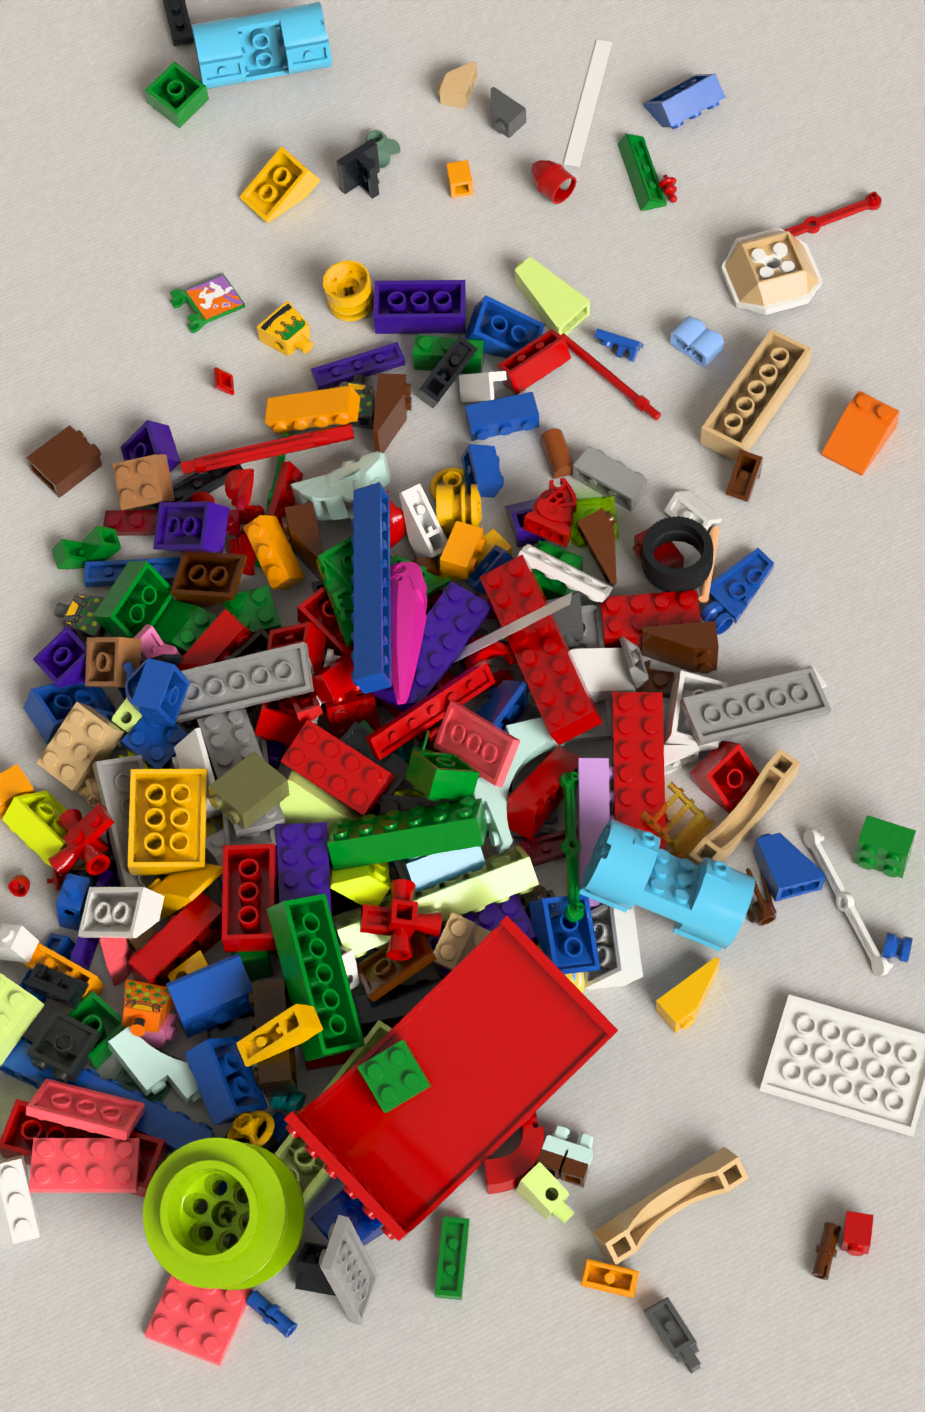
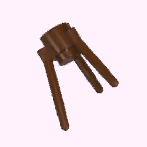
[746,868,777,926]

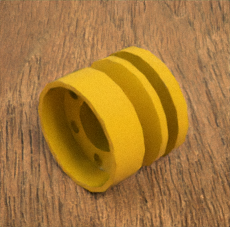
[323,260,374,322]
[436,484,482,534]

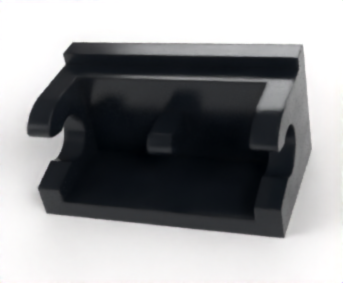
[25,963,89,1010]

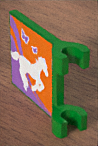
[170,274,245,333]

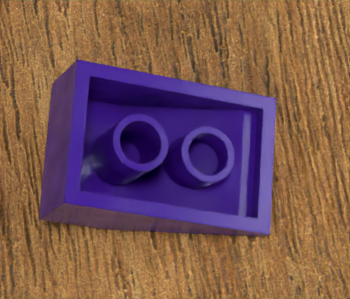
[153,502,229,553]

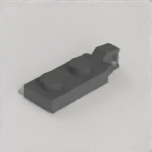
[644,1297,701,1374]

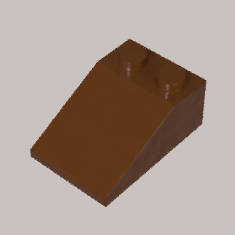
[373,373,412,453]
[282,502,324,581]
[575,507,617,587]
[170,551,247,608]
[641,621,719,673]

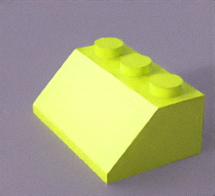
[2,790,68,867]
[329,857,390,906]

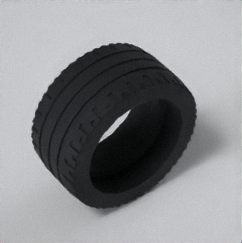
[641,516,714,592]

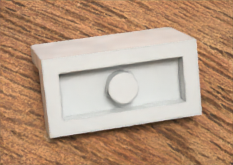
[458,371,507,403]
[664,491,722,530]

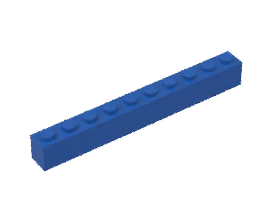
[351,482,392,694]
[0,1036,216,1153]

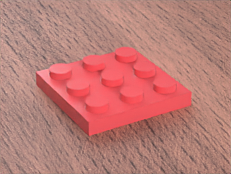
[144,1275,253,1366]

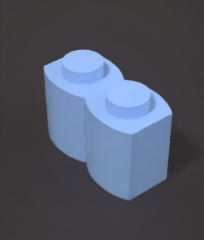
[670,316,724,367]

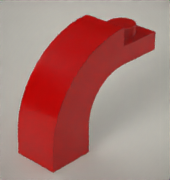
[484,1112,545,1194]

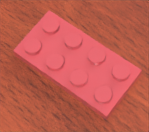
[433,701,520,787]
[26,1078,145,1141]
[29,1138,141,1193]

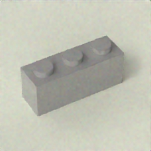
[573,446,647,511]

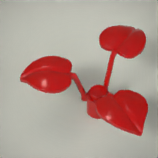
[189,468,265,576]

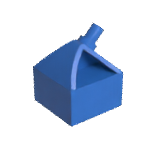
[123,658,190,727]

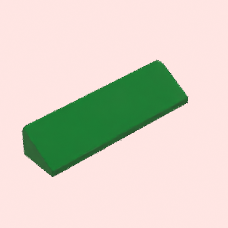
[618,134,667,211]

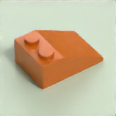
[821,391,900,476]

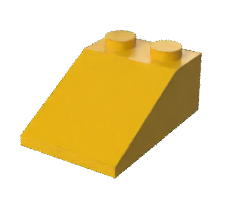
[239,146,320,223]
[147,863,223,920]

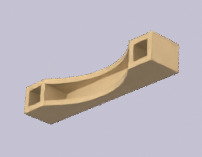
[688,749,800,865]
[592,1147,748,1265]

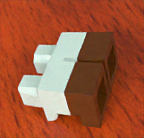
[536,1125,593,1188]

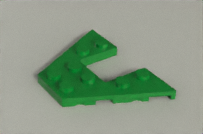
[316,536,451,647]

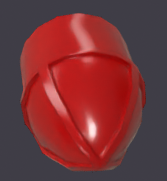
[531,160,577,204]

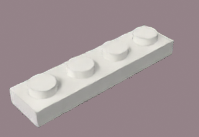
[518,544,613,603]

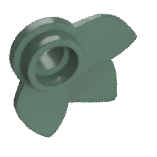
[360,130,401,168]

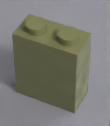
[208,752,290,830]

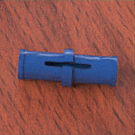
[246,1290,298,1338]

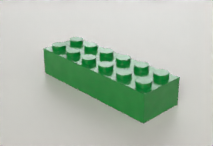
[327,797,488,871]
[267,894,365,1061]

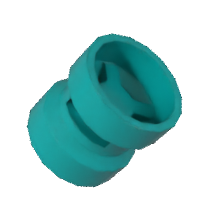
[270,1091,306,1115]

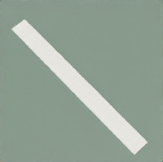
[564,40,612,167]
[454,592,572,663]

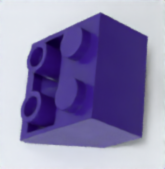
[505,498,547,547]

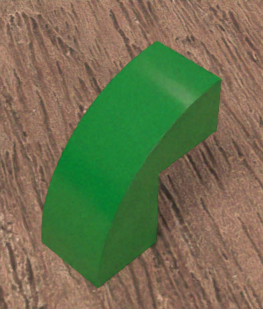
[52,526,121,570]

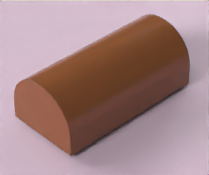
[540,429,574,479]

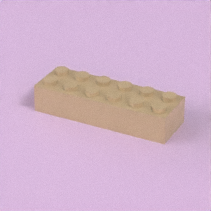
[700,329,811,461]

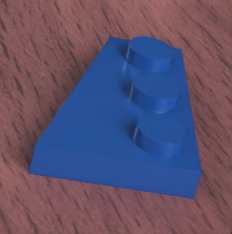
[709,548,774,624]

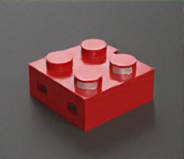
[324,689,380,739]

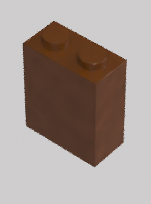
[26,425,102,498]

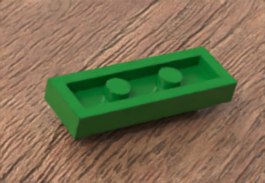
[434,1216,470,1300]

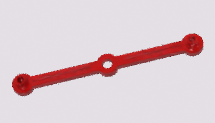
[784,192,882,237]

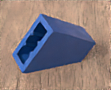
[753,833,826,902]

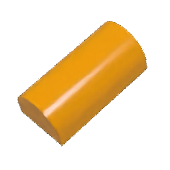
[580,1259,640,1299]

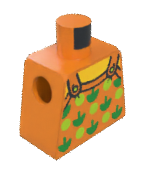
[122,979,173,1036]

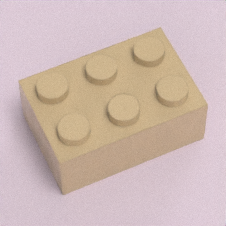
[36,702,125,792]

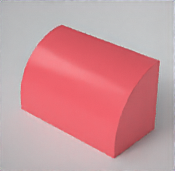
[99,938,132,986]

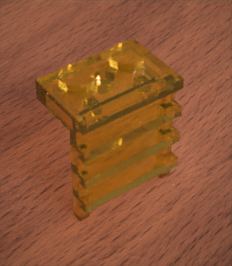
[640,782,716,859]

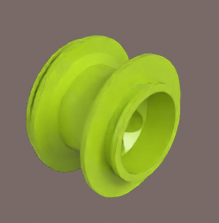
[143,1138,305,1290]

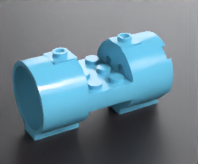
[191,2,332,89]
[579,819,755,951]

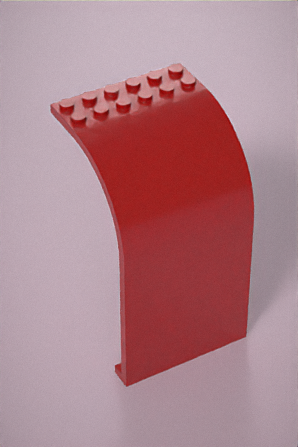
[284,916,619,1241]

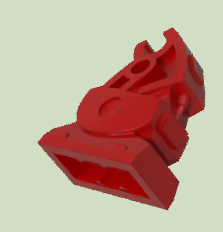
[523,478,577,548]

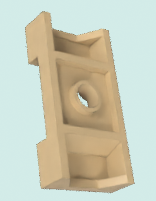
[432,912,491,971]

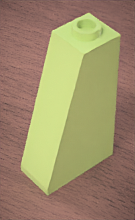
[515,257,590,335]
[280,771,362,839]

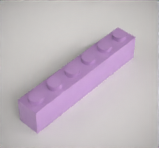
[577,758,614,910]

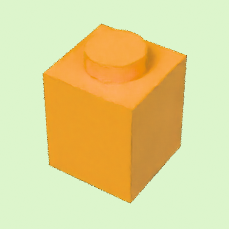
[446,160,473,198]

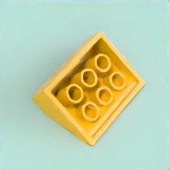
[128,769,207,875]

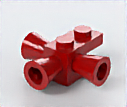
[48,803,114,877]
[360,879,442,961]

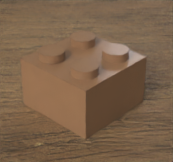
[112,454,175,510]
[85,637,142,688]

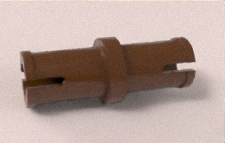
[811,1222,841,1280]

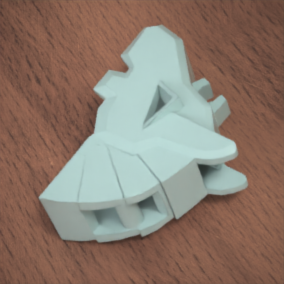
[290,451,391,520]

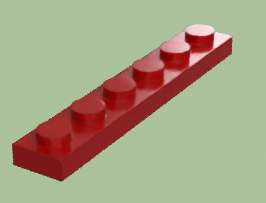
[365,660,496,760]

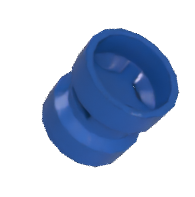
[700,601,734,635]
[883,932,913,963]

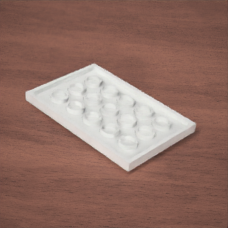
[760,994,925,1137]

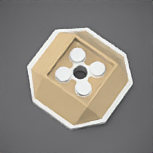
[721,227,822,315]

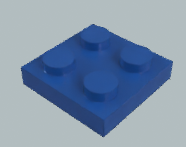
[121,717,189,769]

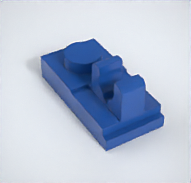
[594,328,644,362]

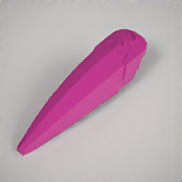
[390,562,428,705]

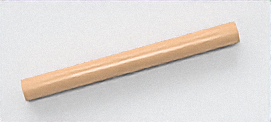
[699,526,720,603]

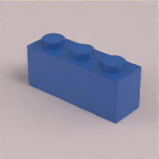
[465,392,539,441]

